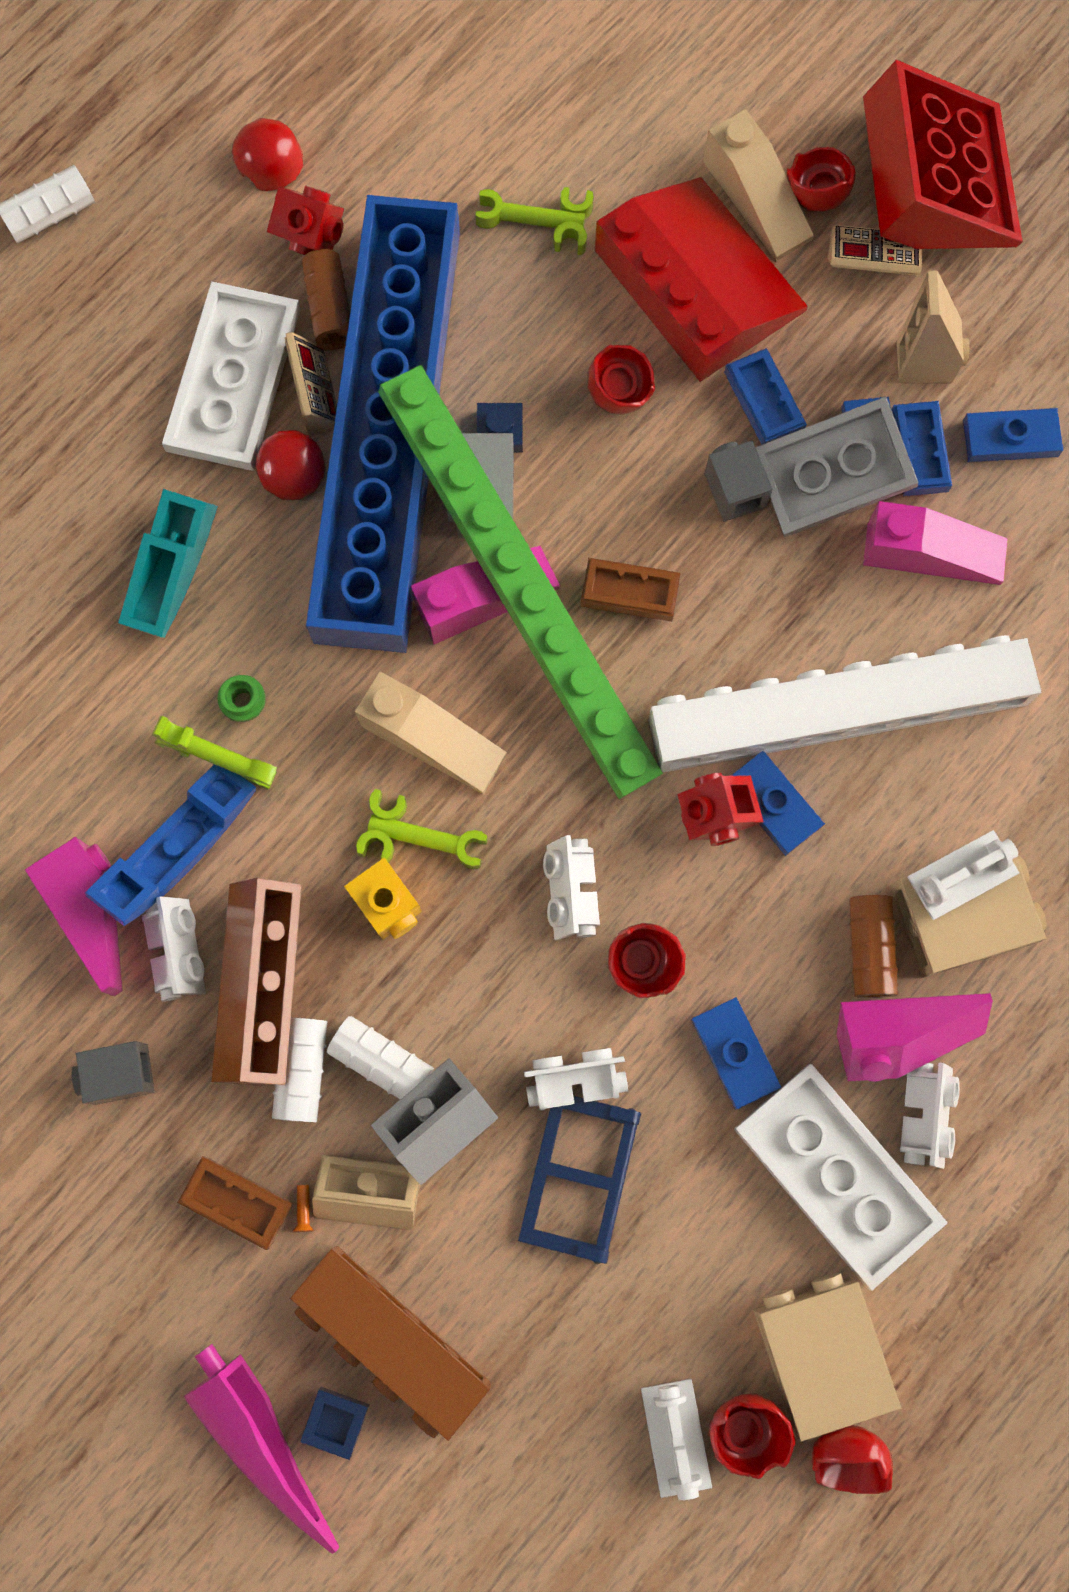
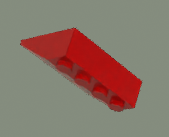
[863,59,1023,249]
[595,177,808,382]

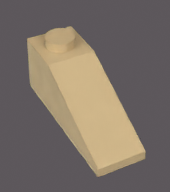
[703,109,813,262]
[897,271,970,383]
[355,671,507,794]

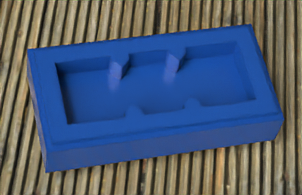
[724,348,807,445]
[891,401,952,496]
[963,408,1063,462]
[731,750,825,856]
[691,997,782,1110]

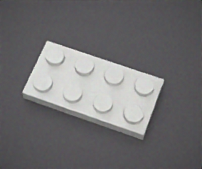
[162,281,301,471]
[734,1064,948,1291]

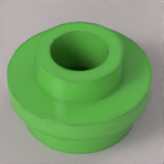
[217,675,266,722]

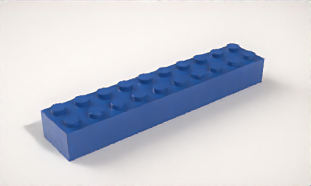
[306,195,460,653]

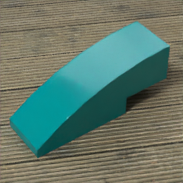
[118,489,218,638]

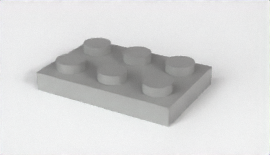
[756,396,919,538]

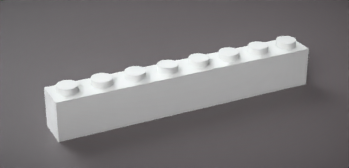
[648,636,1042,772]

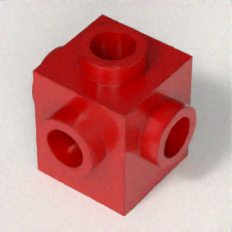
[267,185,344,255]
[677,773,764,846]

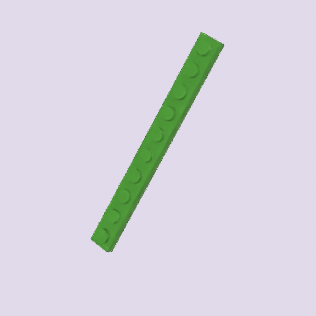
[378,365,663,799]

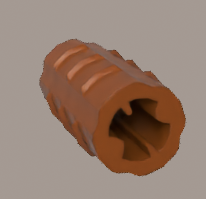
[302,249,350,351]
[849,895,899,998]

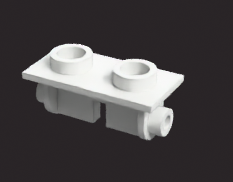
[907,830,1019,920]
[543,835,600,940]
[142,897,206,1002]
[524,1048,628,1110]
[900,1063,959,1169]
[641,1379,712,1500]

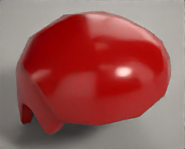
[231,118,303,191]
[786,147,856,212]
[587,345,655,415]
[256,430,326,500]
[608,923,686,998]
[708,1393,796,1480]
[812,1425,893,1494]

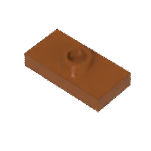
[580,558,681,622]
[177,1156,293,1250]

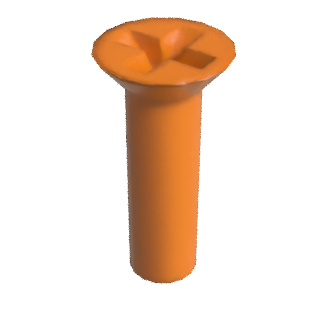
[292,1185,314,1232]

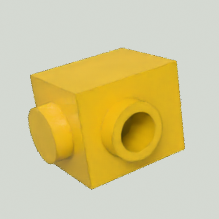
[344,857,422,940]

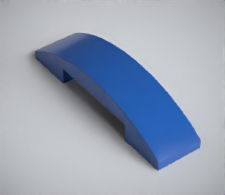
[85,764,256,926]

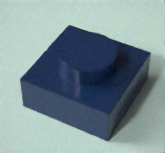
[477,403,523,453]
[300,1387,370,1460]

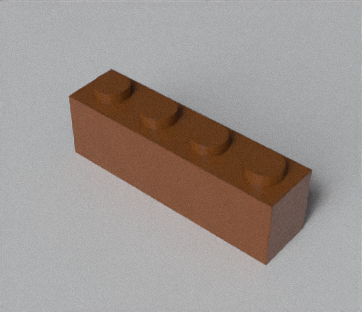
[211,878,302,1086]
[290,1246,491,1441]

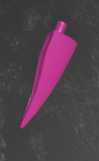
[184,1344,339,1554]

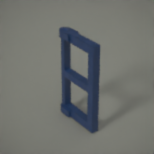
[518,1096,642,1264]

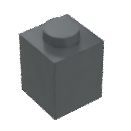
[704,440,773,522]
[71,1041,155,1105]

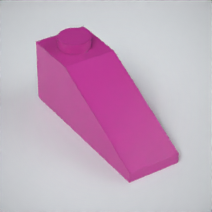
[863,501,1007,585]
[411,546,560,645]
[25,836,122,996]
[837,993,993,1082]

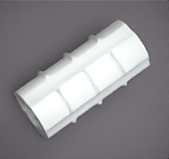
[0,165,95,244]
[326,1016,434,1100]
[272,1018,328,1122]

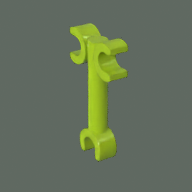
[475,187,594,255]
[152,716,277,789]
[356,789,488,869]

